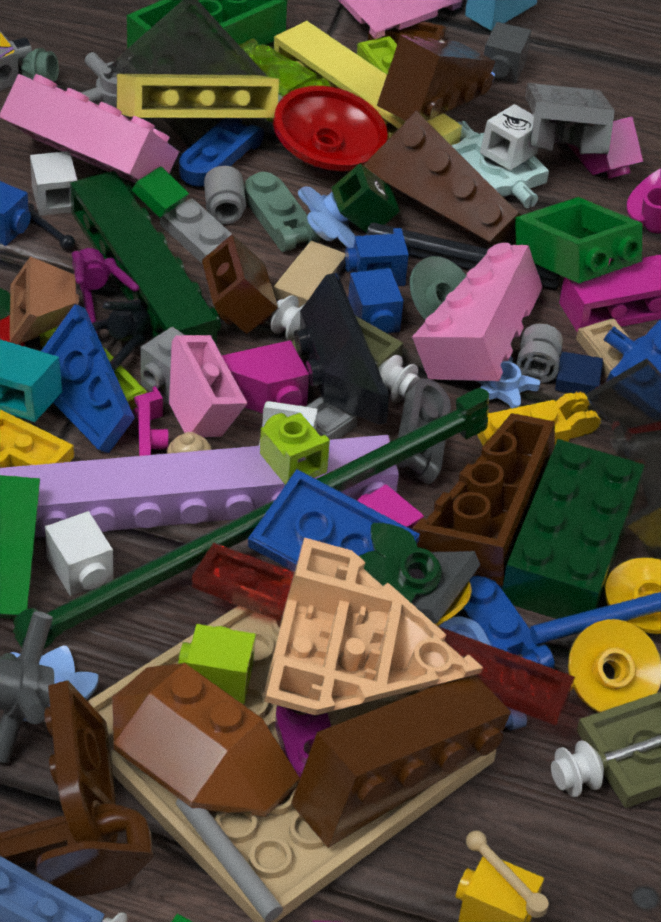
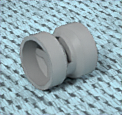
[517,323,563,383]

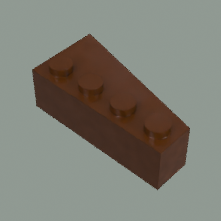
[377,35,496,121]

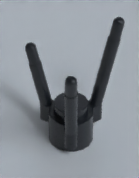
[92,299,150,371]

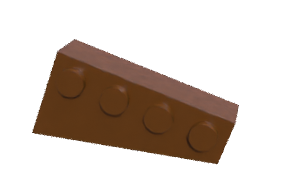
[363,111,521,247]
[412,413,555,586]
[291,675,511,848]

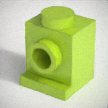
[260,412,330,485]

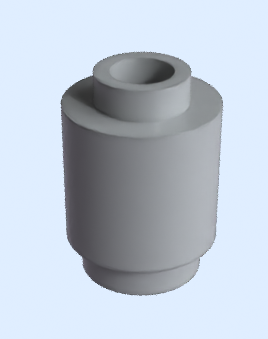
[204,166,246,224]

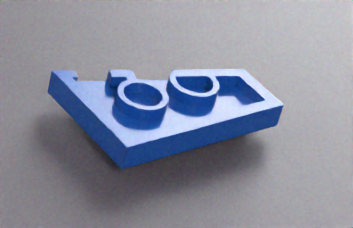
[41,304,135,453]

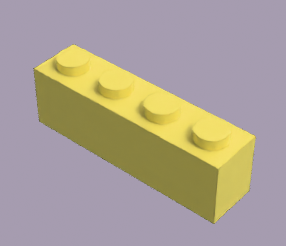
[117,74,279,118]

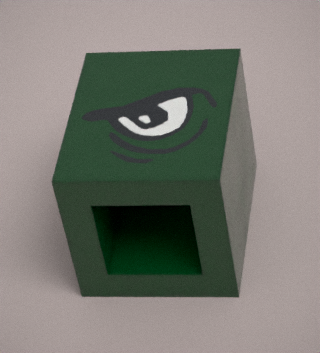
[331,163,400,233]

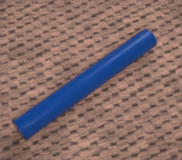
[530,592,661,645]

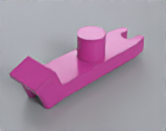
[134,386,168,456]

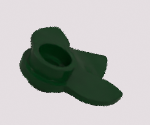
[359,523,442,603]

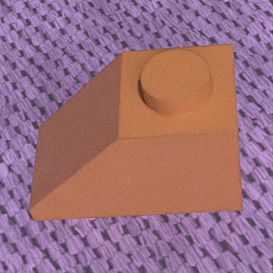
[10,256,79,344]

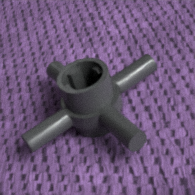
[0,612,54,763]

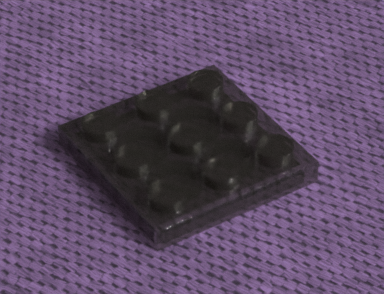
[112,0,268,148]

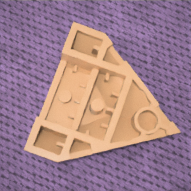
[264,538,483,715]

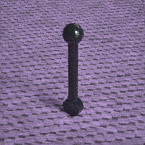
[28,203,75,251]

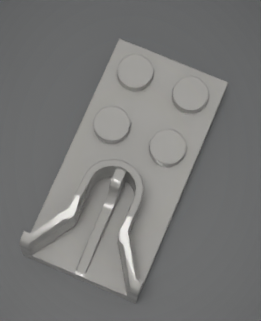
[525,83,615,155]

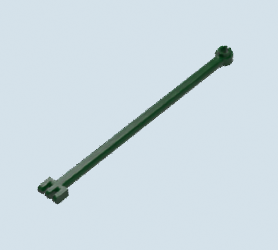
[13,388,489,649]

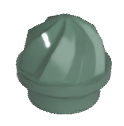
[21,48,59,82]

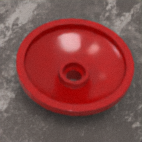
[273,86,388,172]

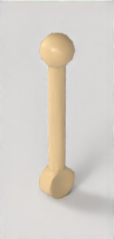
[466,830,549,918]

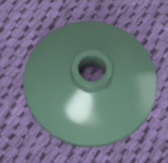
[410,256,467,320]

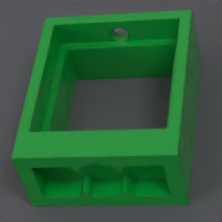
[515,197,643,284]

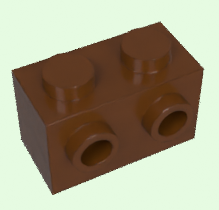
[202,234,278,334]

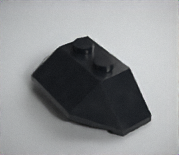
[294,272,389,425]

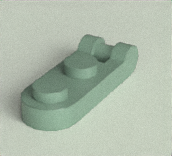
[244,172,321,252]

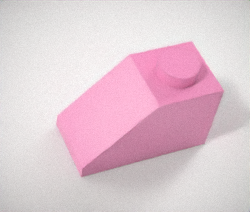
[169,335,247,438]

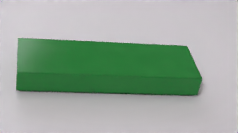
[0,475,40,619]

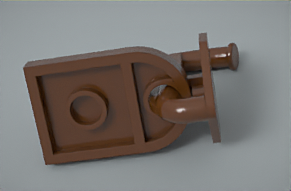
[0,680,154,896]

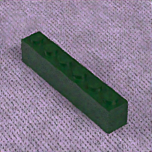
[70,171,221,346]

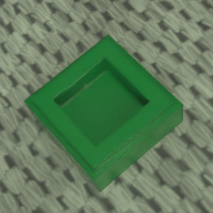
[132,166,189,218]

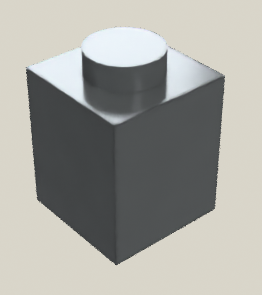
[484,22,531,84]

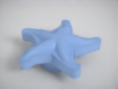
[477,356,540,409]

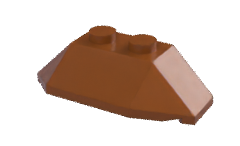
[112,663,300,817]

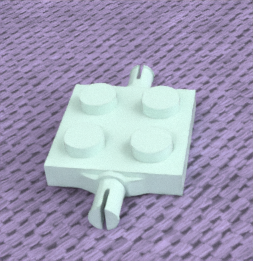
[452,121,549,208]

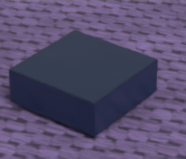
[555,351,603,398]

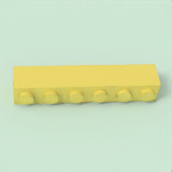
[273,21,462,145]

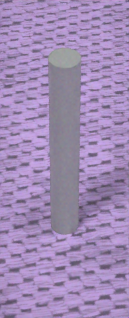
[176,798,283,922]

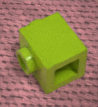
[178,624,256,704]

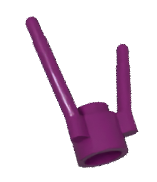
[71,248,139,335]

